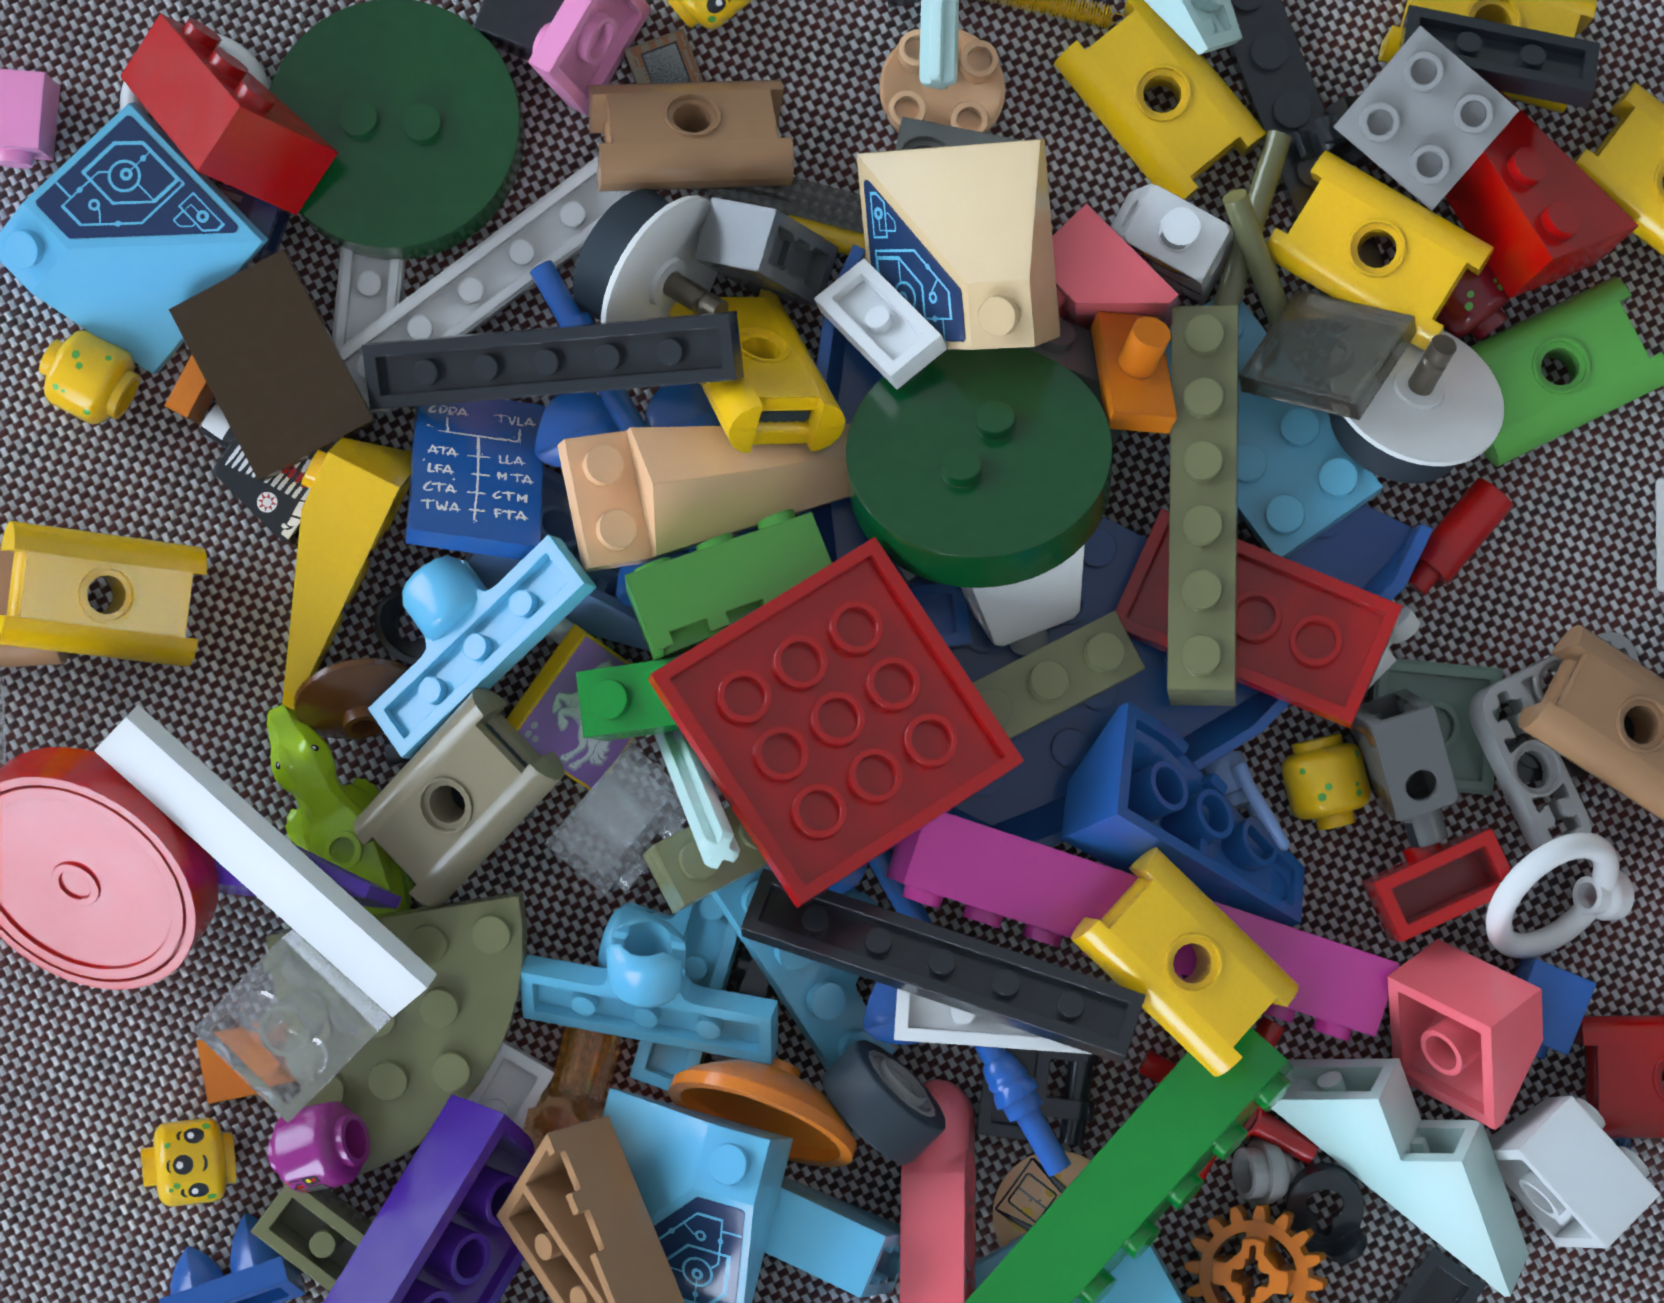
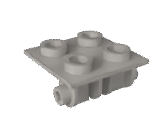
[1333,26,1519,211]

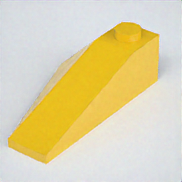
[282,437,412,710]

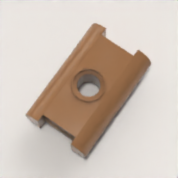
[588,80,794,192]
[1518,625,1664,821]

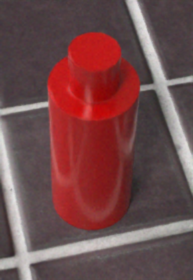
[1407,478,1514,596]

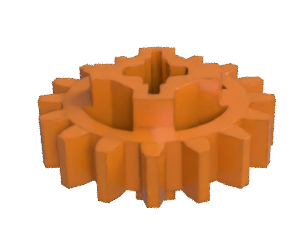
[1184,1203,1328,1303]

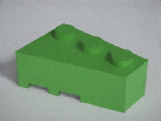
[625,509,832,660]

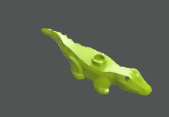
[267,705,415,915]

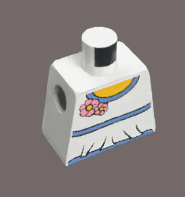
[1110,183,1233,306]

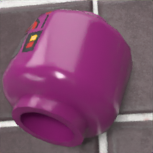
[267,1101,370,1193]

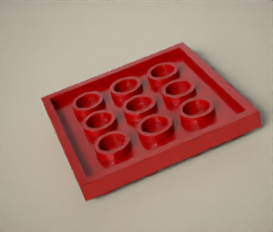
[648,537,1024,908]

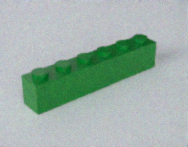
[965,1028,1294,1303]

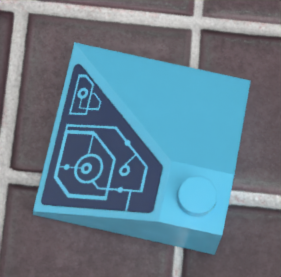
[0,102,269,374]
[602,1088,793,1303]

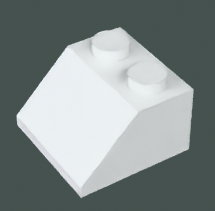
[1488,1095,1660,1249]

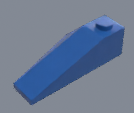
[1061,701,1305,927]

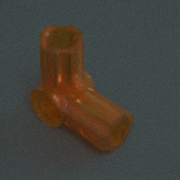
[523,1026,622,1152]

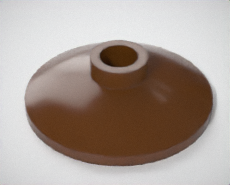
[294,658,409,739]

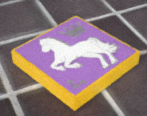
[506,624,634,794]

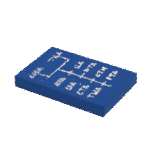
[405,399,545,560]

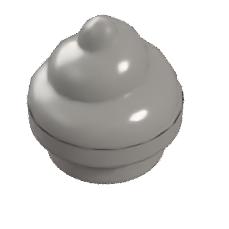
[1232,1139,1301,1204]

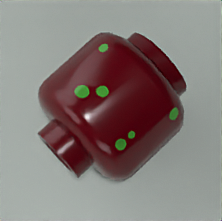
[1435,263,1511,342]

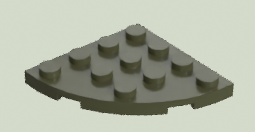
[266,891,527,1175]

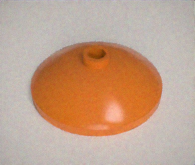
[668,1058,857,1167]

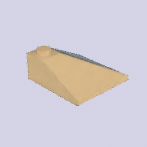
[857,139,1060,350]

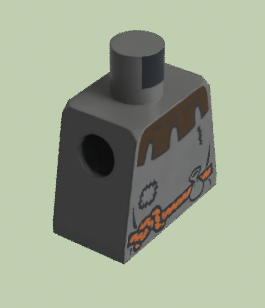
[1351,689,1459,848]

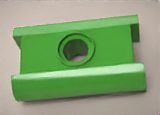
[1470,276,1664,467]

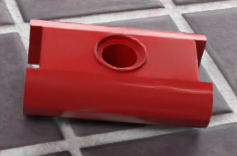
[1573,1015,1664,1138]

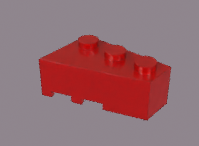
[120,13,339,215]
[1445,91,1639,299]

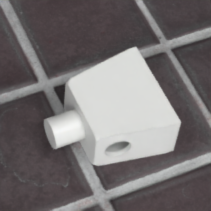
[961,544,1085,655]

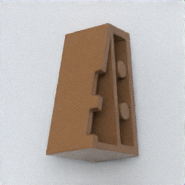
[496,1115,685,1303]

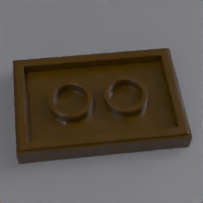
[168,249,376,482]

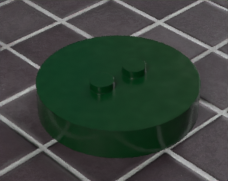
[269,0,525,260]
[846,347,1112,588]

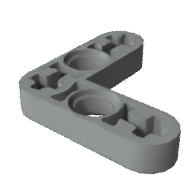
[1469,632,1639,851]

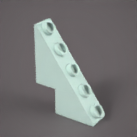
[1271,1058,1529,1297]

